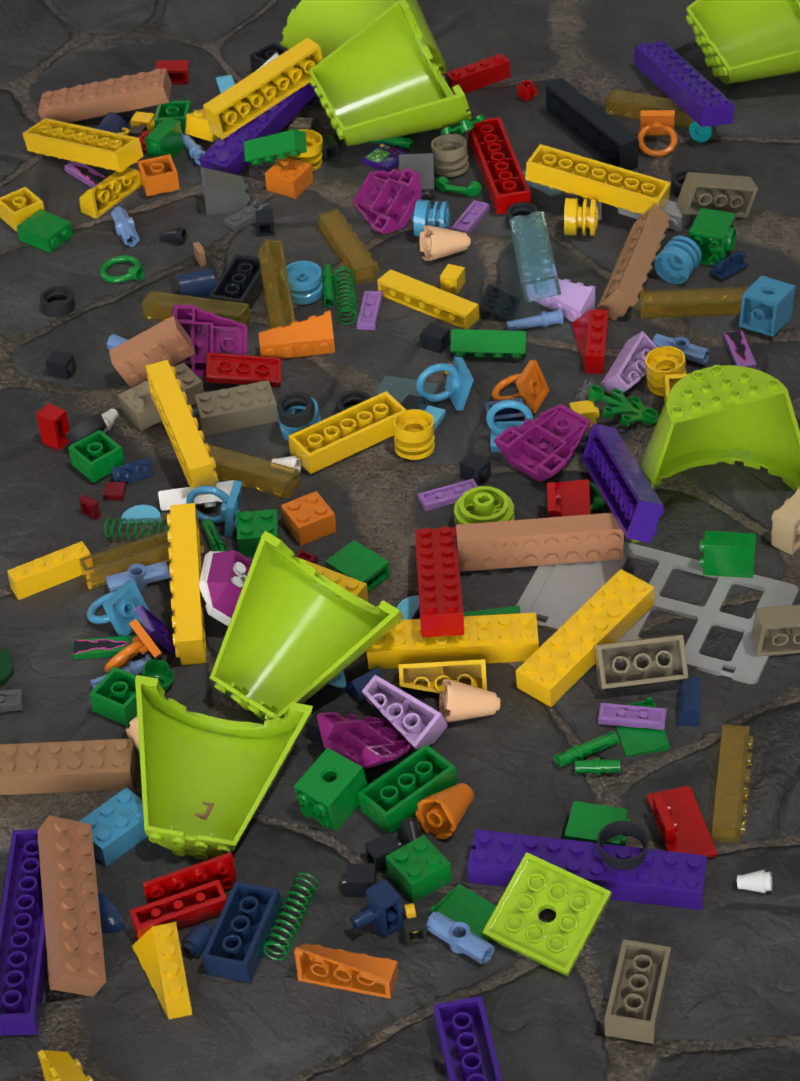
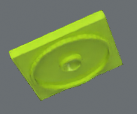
[482,852,611,977]

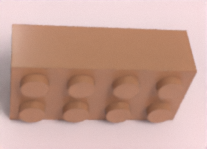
[109,315,195,388]

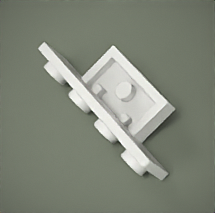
[158,480,234,511]

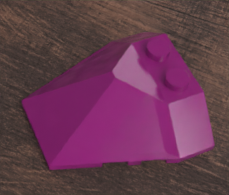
[353,168,422,234]
[172,304,247,377]
[494,404,591,482]
[317,712,414,769]

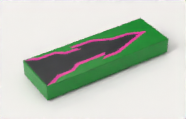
[73,635,137,660]

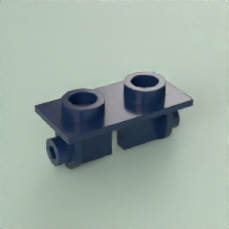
[710,251,749,280]
[111,457,154,484]

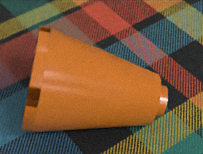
[416,783,474,839]

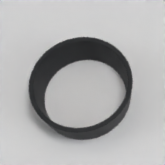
[65,414,107,444]
[597,821,649,870]

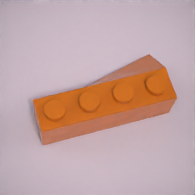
[258,310,335,359]
[294,944,399,999]

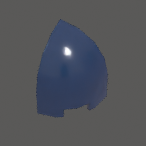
[344,667,382,701]
[98,892,125,933]

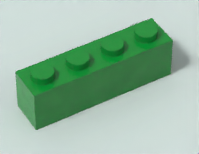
[244,129,307,166]
[451,329,528,359]

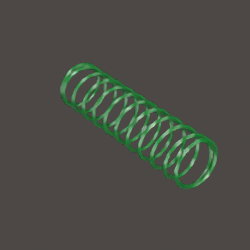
[334,266,358,325]
[104,518,168,541]
[263,873,318,960]

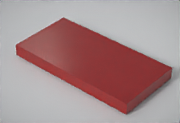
[205,352,281,387]

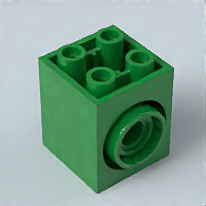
[689,208,736,266]
[294,748,368,832]

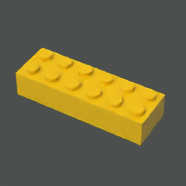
[288,391,406,474]

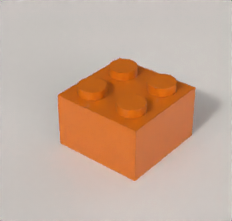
[137,155,180,196]
[265,157,313,199]
[281,491,337,546]

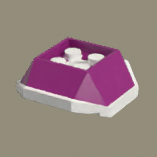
[199,550,252,626]

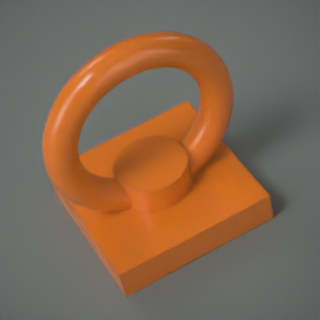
[637,110,678,157]
[492,360,550,414]
[104,619,163,673]

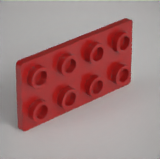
[547,479,591,518]
[647,786,717,858]
[143,852,237,904]

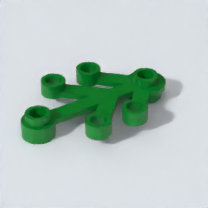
[440,114,485,135]
[588,385,659,427]

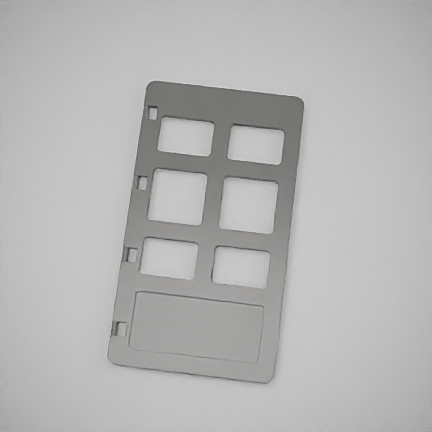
[516,541,798,684]

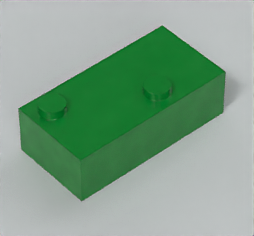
[357,744,458,834]

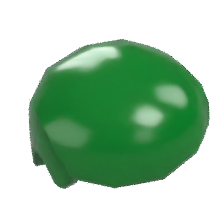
[141,659,174,691]

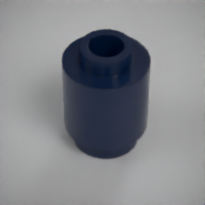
[181,922,214,957]

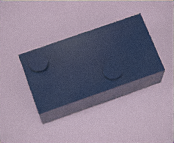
[201,881,283,983]

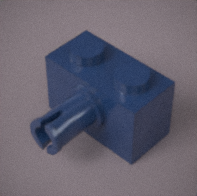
[350,879,403,938]

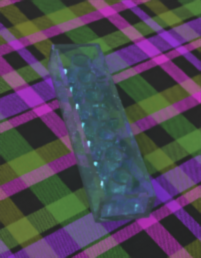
[509,211,562,303]

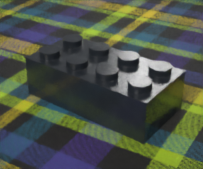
[209,254,270,319]

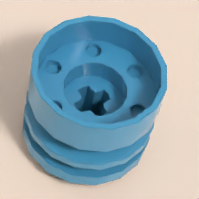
[414,200,451,237]
[654,236,702,285]

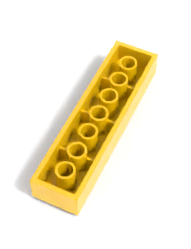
[203,38,323,140]
[23,118,144,172]
[525,144,671,215]
[146,360,218,496]
[167,503,207,665]
[516,569,655,707]
[367,612,539,670]

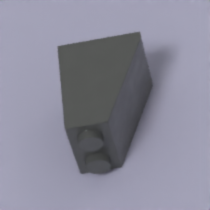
[399,153,435,199]
[200,167,250,216]

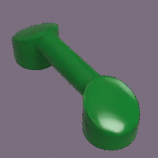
[435,176,482,197]

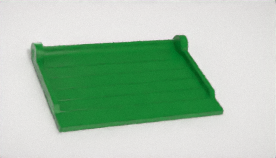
[616,697,670,757]
[429,884,497,944]

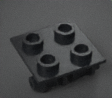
[479,284,521,321]

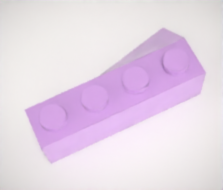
[526,272,595,322]
[600,331,658,395]
[362,675,448,749]

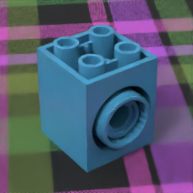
[739,275,796,337]

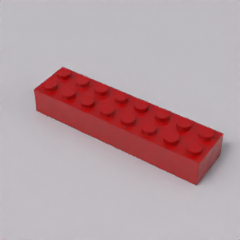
[467,117,531,214]
[415,526,465,638]

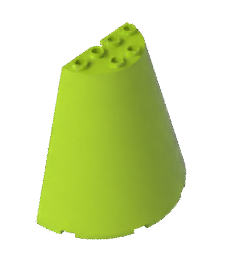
[210,531,404,721]
[135,675,313,860]

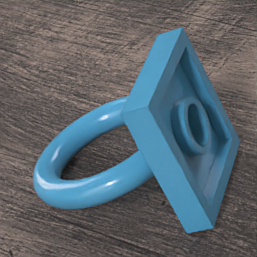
[416,357,474,410]
[486,400,533,452]
[186,480,242,537]
[87,580,149,636]

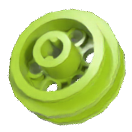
[454,486,514,525]

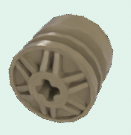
[431,134,469,177]

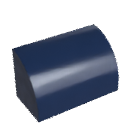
[96,112,129,133]
[177,269,216,303]
[483,397,525,422]
[677,677,701,727]

